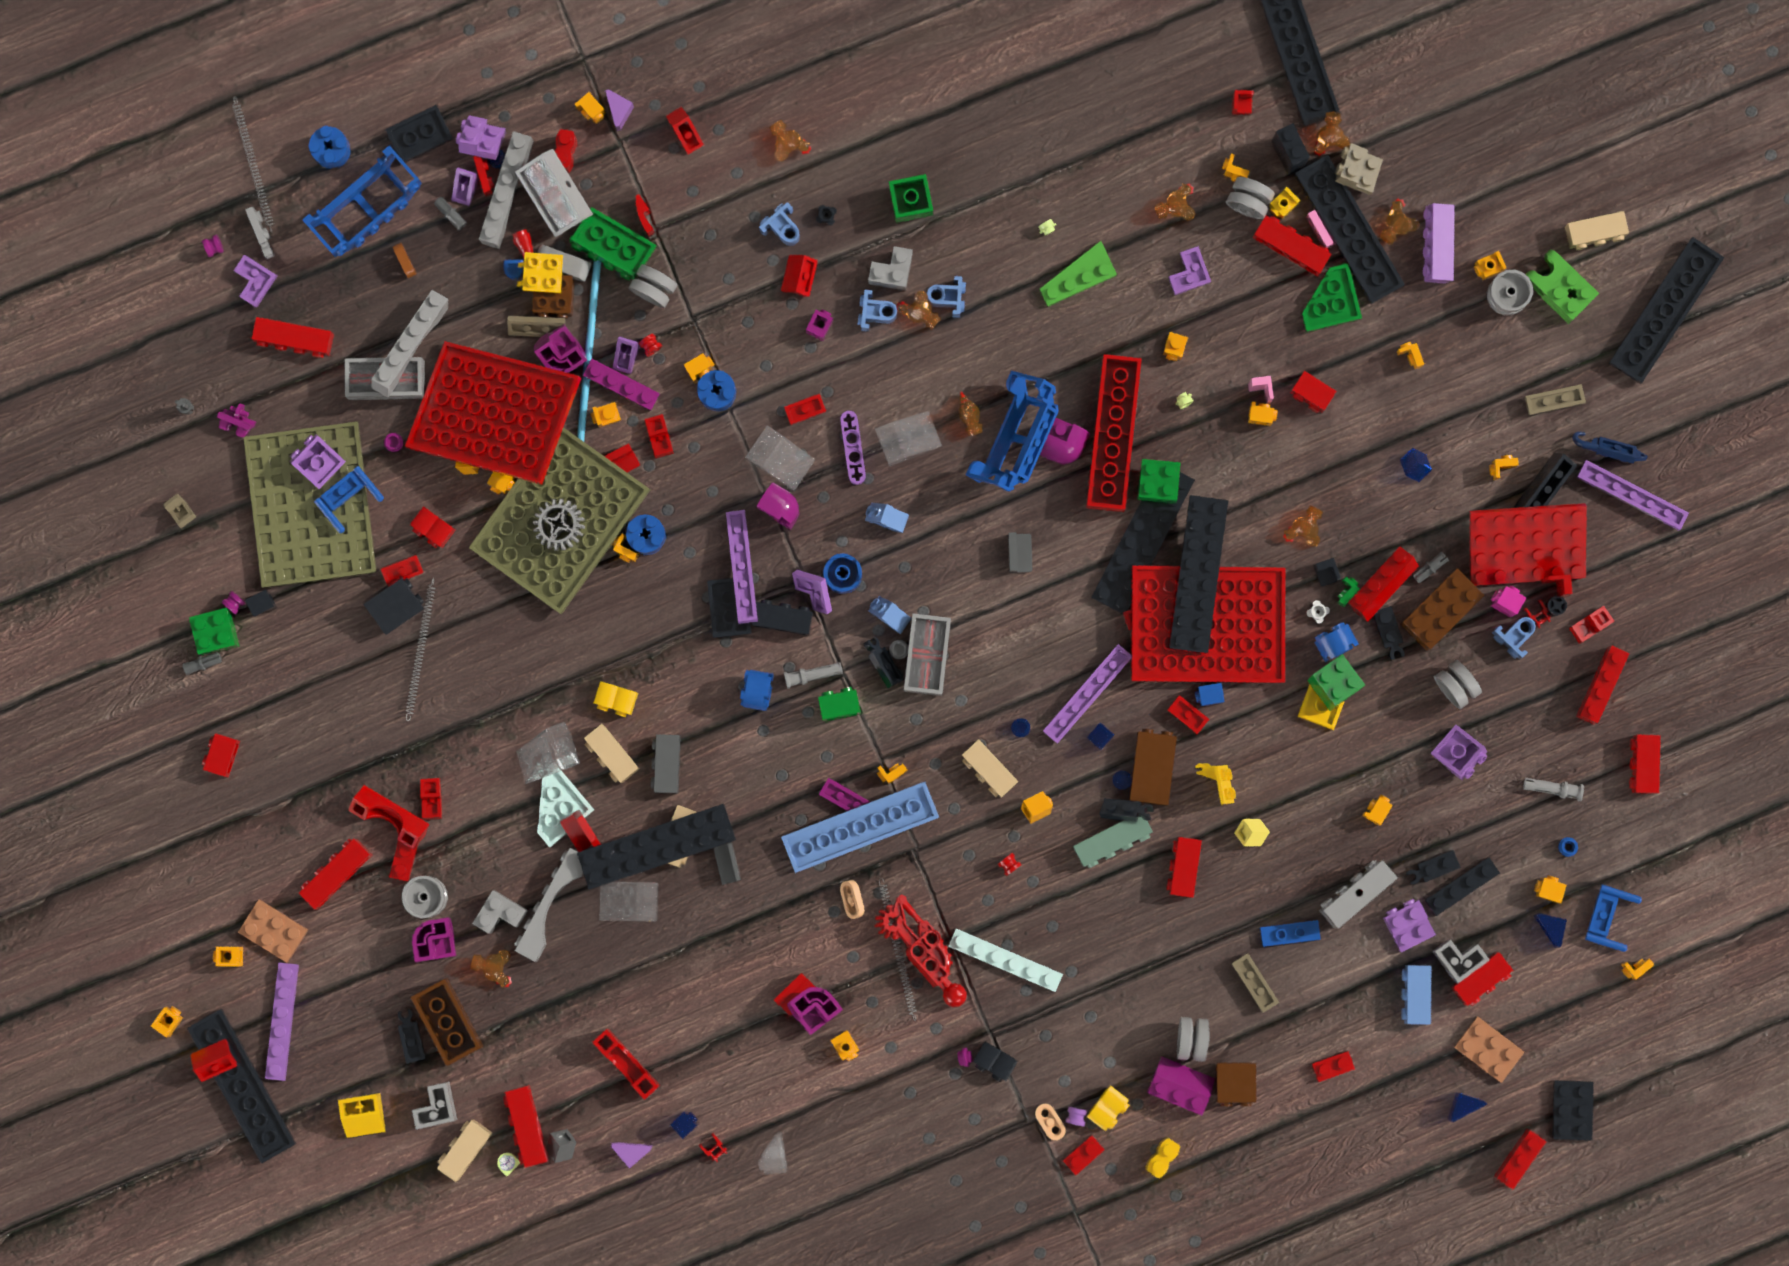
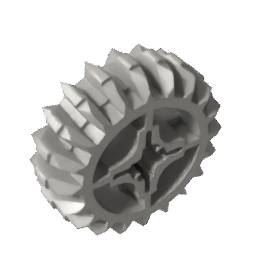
[533,499,585,551]

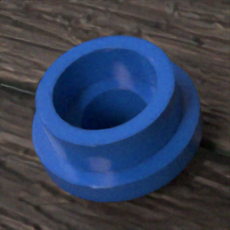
[1558,837,1578,857]

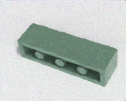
[1073,817,1153,868]

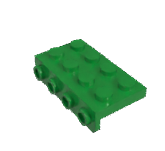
[569,207,657,281]

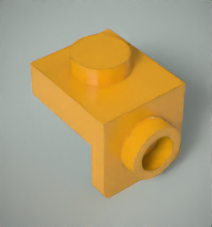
[1222,154,1250,182]
[1489,455,1519,480]
[612,533,639,563]

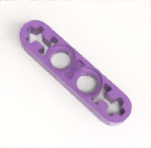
[840,411,866,485]

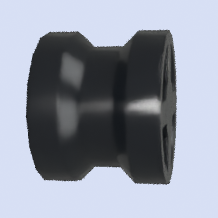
[1545,596,1567,616]

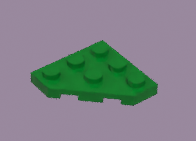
[1301,263,1362,333]

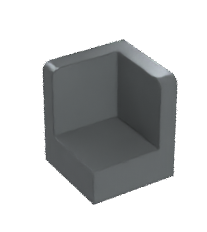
[546,1129,576,1163]

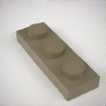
[507,316,566,337]
[1524,384,1586,416]
[1231,953,1279,1013]

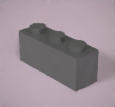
[651,734,681,794]

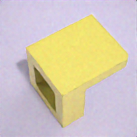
[1235,819,1270,846]

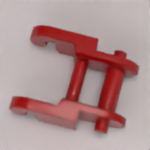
[1524,599,1551,628]
[699,1133,727,1162]

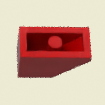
[665,107,704,154]

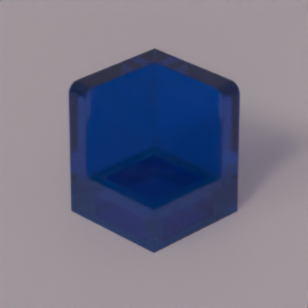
[1400,448,1432,482]
[1087,722,1114,750]

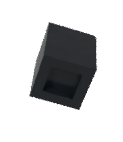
[1314,558,1341,587]
[245,589,277,617]

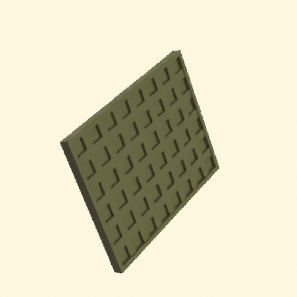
[244,422,377,588]

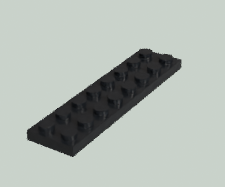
[1260,0,1341,128]
[1294,155,1405,305]
[1609,237,1725,384]
[1091,472,1195,614]
[1169,495,1229,653]
[577,803,736,890]
[187,1009,297,1164]

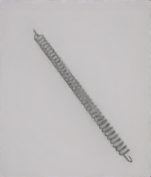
[232,97,274,232]
[406,578,436,721]
[879,878,917,1021]

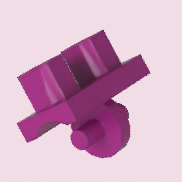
[217,403,256,438]

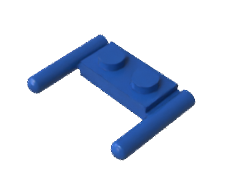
[314,466,384,533]
[1585,885,1642,952]

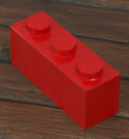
[1629,734,1661,794]
[1166,837,1202,898]
[1451,952,1514,1006]
[1493,1129,1546,1189]

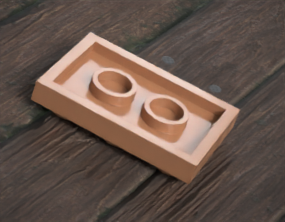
[238,899,308,963]
[1454,1016,1524,1083]

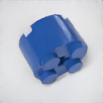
[309,126,350,169]
[697,370,737,412]
[626,515,666,555]
[823,553,862,594]
[1314,622,1359,663]
[740,670,774,711]

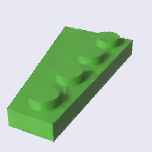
[1040,241,1117,307]

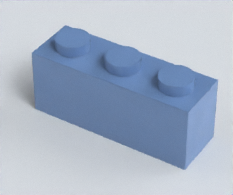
[1401,965,1431,1025]

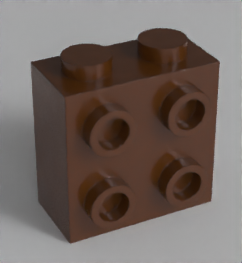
[533,275,574,319]
[1215,1062,1257,1106]

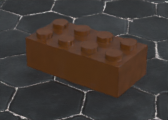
[1400,568,1485,651]
[410,979,484,1066]

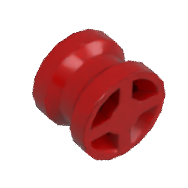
[639,333,662,357]
[998,853,1021,876]

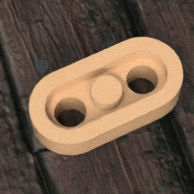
[840,880,864,919]
[1035,1104,1065,1140]

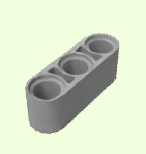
[537,245,592,282]

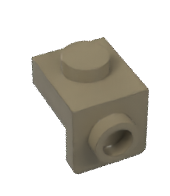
[163,494,196,528]

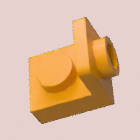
[1163,332,1188,361]
[1397,342,1424,370]
[590,402,621,428]
[877,763,908,784]
[1621,958,1654,980]

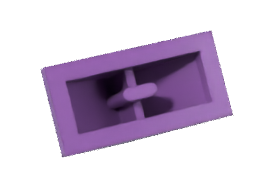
[606,90,634,131]
[451,168,479,206]
[612,337,639,374]
[612,1142,652,1168]

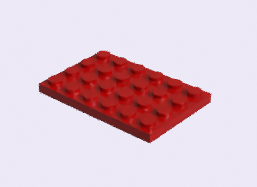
[1470,503,1587,585]

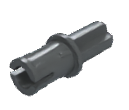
[434,197,467,231]
[175,398,194,415]
[1413,551,1449,583]
[183,652,222,675]

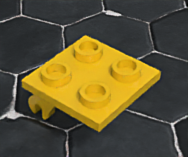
[517,252,563,293]
[1195,763,1236,805]

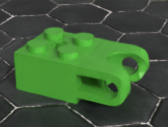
[1525,250,1599,324]

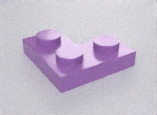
[1169,246,1211,295]
[234,255,277,308]
[792,570,832,614]

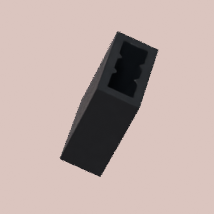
[1271,123,1310,175]
[363,575,425,635]

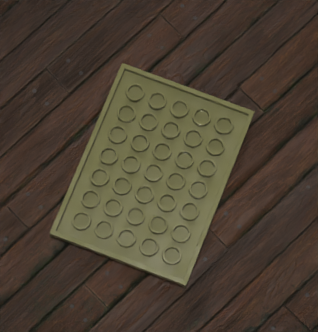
[469,427,651,614]

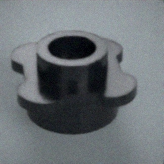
[816,205,837,225]

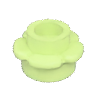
[1038,219,1056,236]
[1175,392,1193,409]

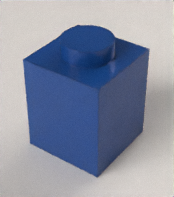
[1195,683,1225,707]

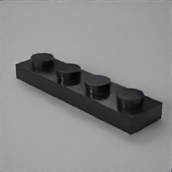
[1425,857,1500,916]

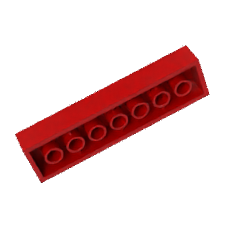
[1086,354,1142,512]

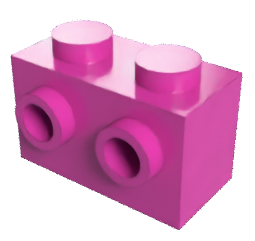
[1491,586,1526,618]

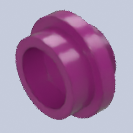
[384,433,403,452]
[958,1048,973,1067]

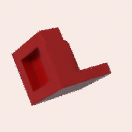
[1232,90,1254,115]

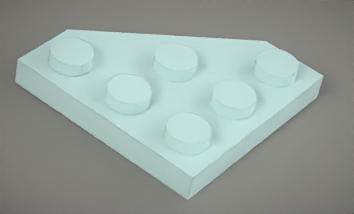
[537,766,594,847]

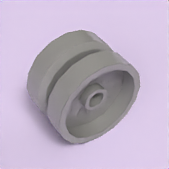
[1226,177,1275,219]
[628,264,678,309]
[1487,270,1533,316]
[1434,660,1482,710]
[402,876,448,918]
[1177,1017,1209,1062]

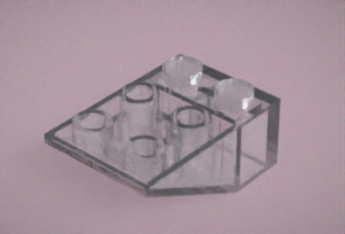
[875,411,942,467]
[746,426,815,491]
[516,722,580,784]
[599,882,658,921]

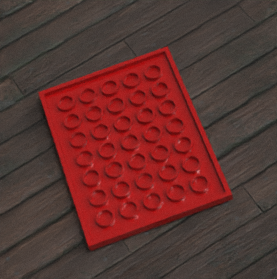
[405,341,581,485]
[1131,566,1286,683]

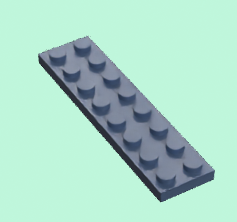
[781,781,939,873]

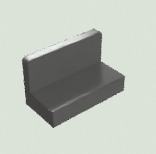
[1008,532,1032,573]
[714,842,741,885]

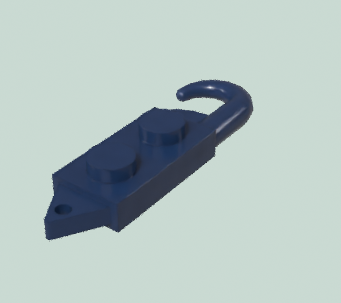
[1572,431,1648,464]

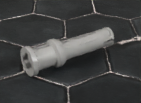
[784,662,843,689]
[1523,777,1584,801]

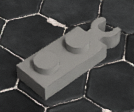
[245,207,274,259]

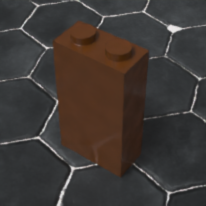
[1129,729,1177,806]

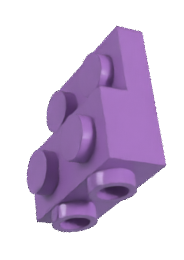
[456,116,505,160]
[290,434,346,489]
[1431,725,1487,780]
[1383,899,1436,952]

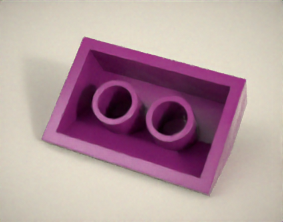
[1147,1056,1215,1116]

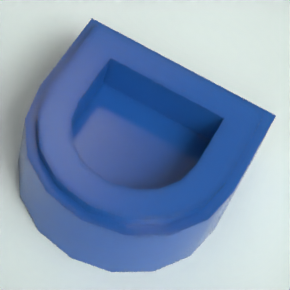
[504,260,524,280]

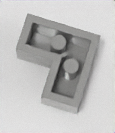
[868,246,913,291]
[473,890,528,934]
[1432,940,1489,983]
[412,1082,457,1129]

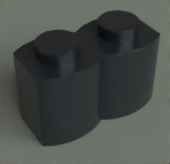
[973,1041,1018,1082]

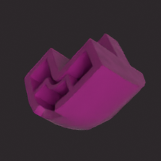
[533,324,587,373]
[1040,418,1090,465]
[757,482,799,530]
[412,918,457,962]
[787,987,843,1035]

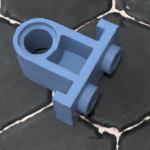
[759,202,800,246]
[927,276,966,318]
[858,290,897,331]
[865,503,909,533]
[868,596,912,634]
[1492,617,1536,659]

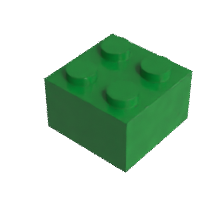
[889,174,934,223]
[1137,459,1181,503]
[189,608,240,656]
[1307,654,1365,711]
[818,687,861,722]

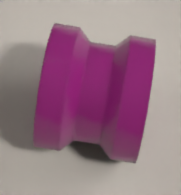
[202,234,224,258]
[221,590,246,614]

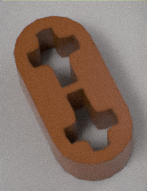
[392,243,417,278]

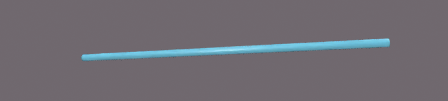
[577,260,601,442]

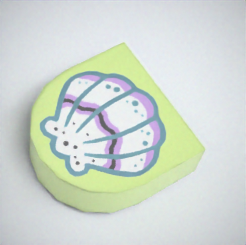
[497,1152,520,1176]

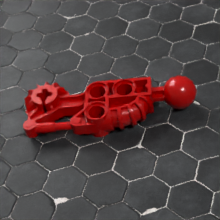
[874,895,967,1008]

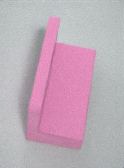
[1306,210,1335,248]
[1248,376,1274,404]

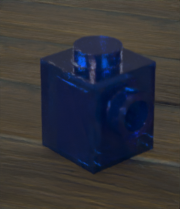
[670,1110,699,1139]

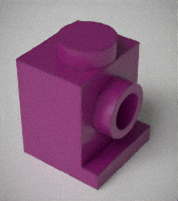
[806,309,833,341]

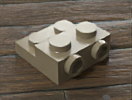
[1335,143,1383,195]

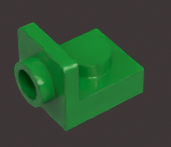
[1337,577,1360,608]

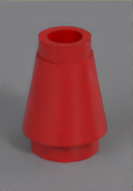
[512,229,534,258]

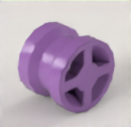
[1066,1107,1087,1126]

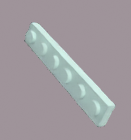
[949,929,1063,992]

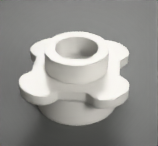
[1307,601,1330,623]

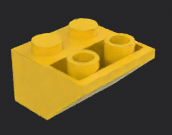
[338,1093,386,1138]

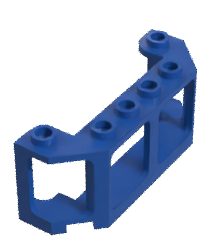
[303,145,422,257]
[966,371,1059,492]

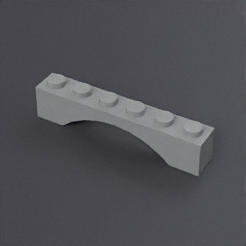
[479,131,534,249]
[371,290,448,397]
[514,848,584,962]

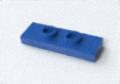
[1260,920,1321,947]

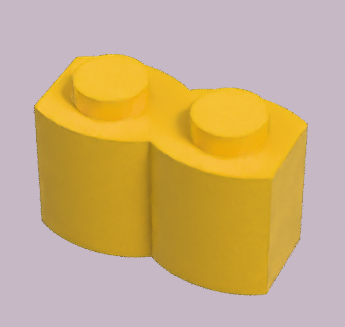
[594,681,638,717]
[1086,1085,1129,1131]
[1146,1137,1180,1178]

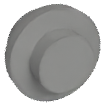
[889,640,909,659]

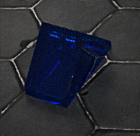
[1533,913,1567,948]
[1448,1092,1487,1123]

